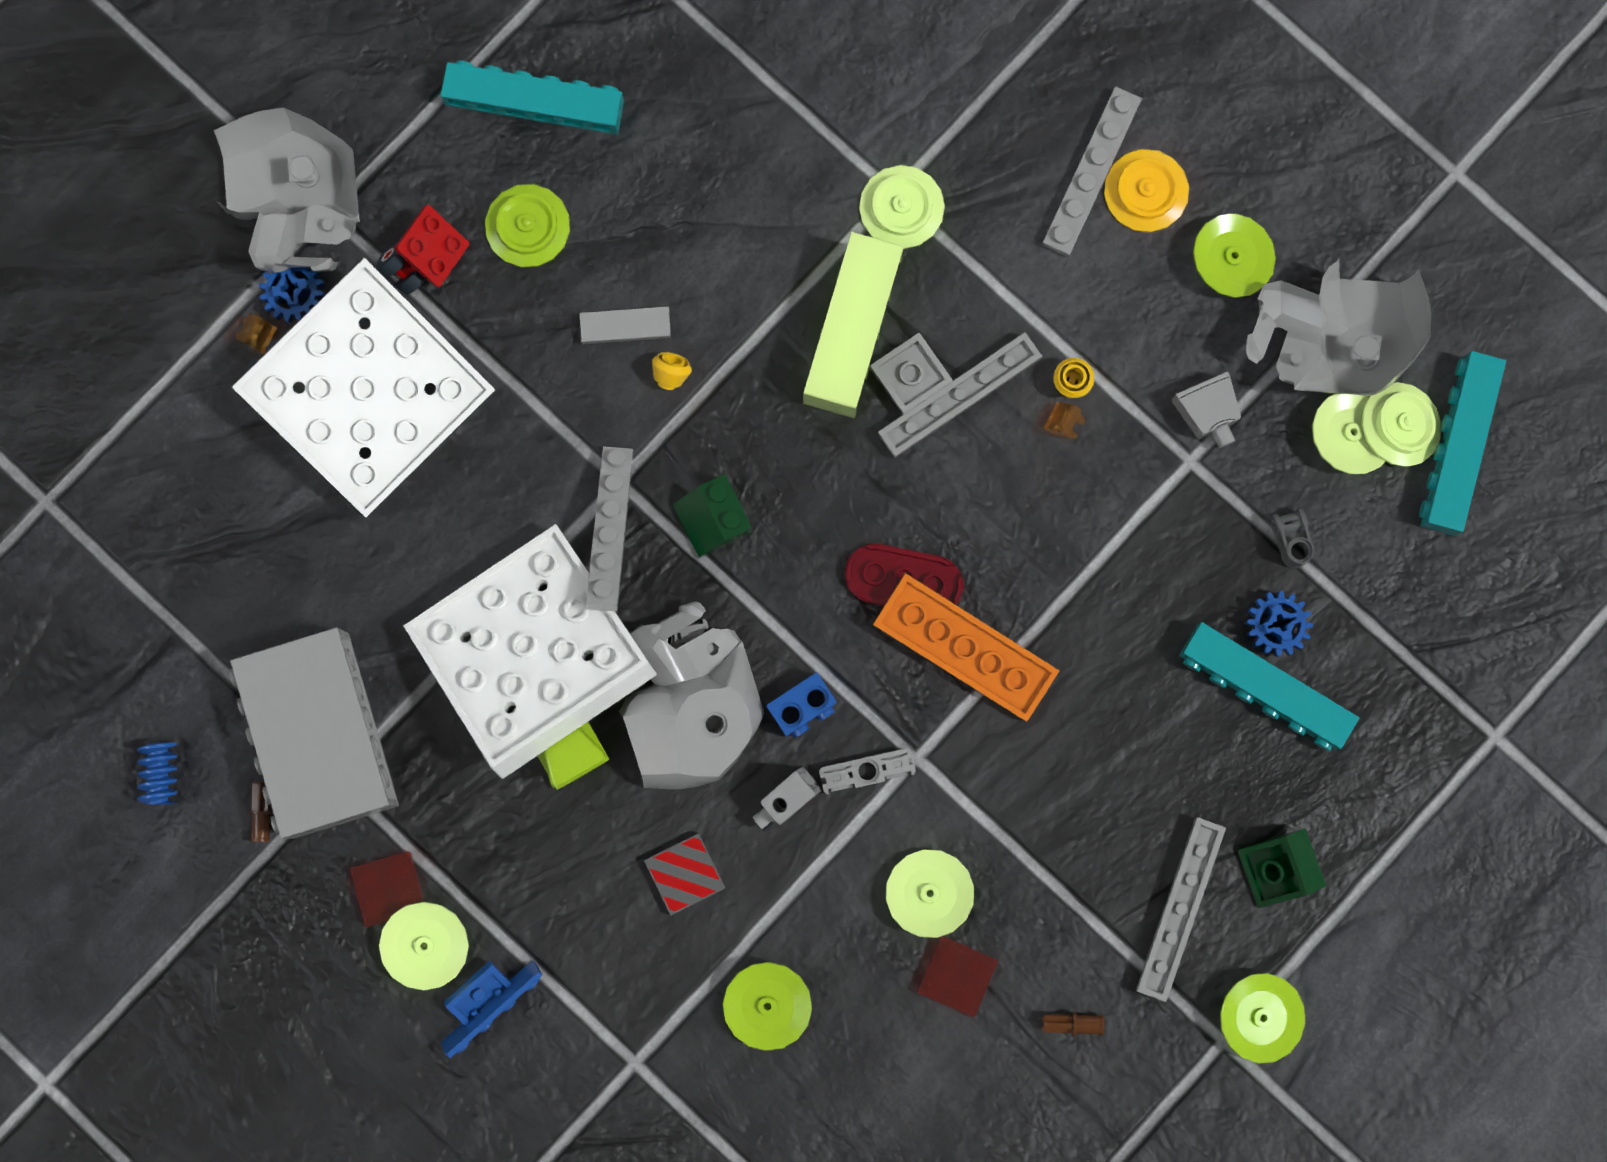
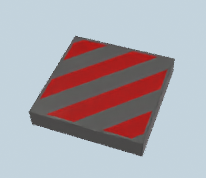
[644,833,726,915]

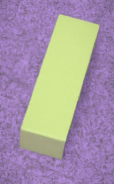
[803,232,904,418]

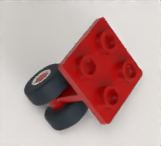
[376,205,469,294]

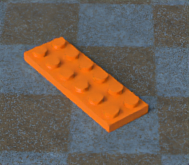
[873,573,1059,722]

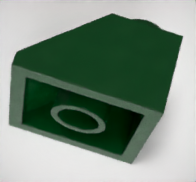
[673,474,753,558]
[1237,828,1326,908]

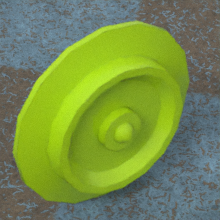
[485,184,570,268]
[1193,214,1276,298]
[723,962,812,1051]
[1220,973,1305,1063]

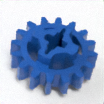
[259,267,326,324]
[1245,591,1313,657]

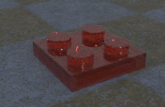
[350,851,425,927]
[917,936,998,1017]

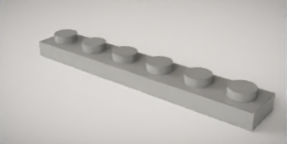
[1042,86,1142,258]
[878,332,1042,458]
[586,447,633,612]
[1135,817,1226,1002]

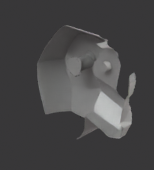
[214,108,360,273]
[1246,259,1432,396]
[618,601,764,789]

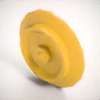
[1104,149,1189,233]

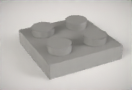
[870,333,953,415]

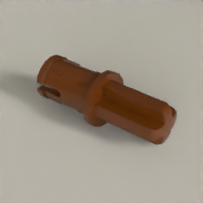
[248,781,273,842]
[1042,1012,1104,1037]

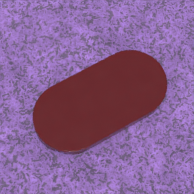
[845,543,964,607]

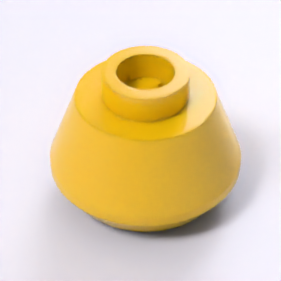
[652,352,692,390]
[1053,358,1094,398]

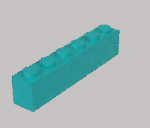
[441,61,624,135]
[1419,351,1507,536]
[1179,622,1360,752]

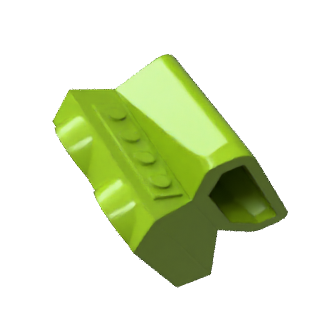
[537,722,610,790]

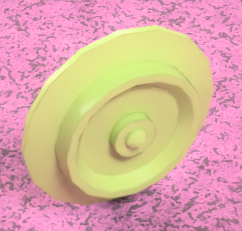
[859,165,945,249]
[1362,382,1441,467]
[1312,394,1385,474]
[886,850,974,938]
[379,902,469,990]

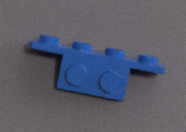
[441,960,542,1058]

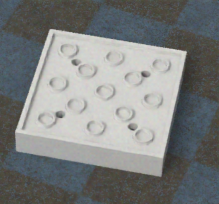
[232,258,495,517]
[404,524,657,779]

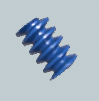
[137,743,178,805]

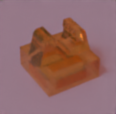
[235,313,277,354]
[1044,402,1085,439]

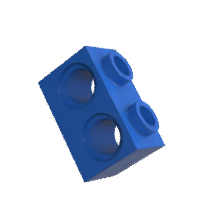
[766,672,837,738]

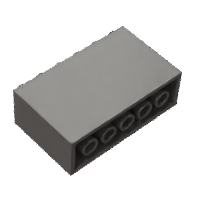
[229,628,399,839]

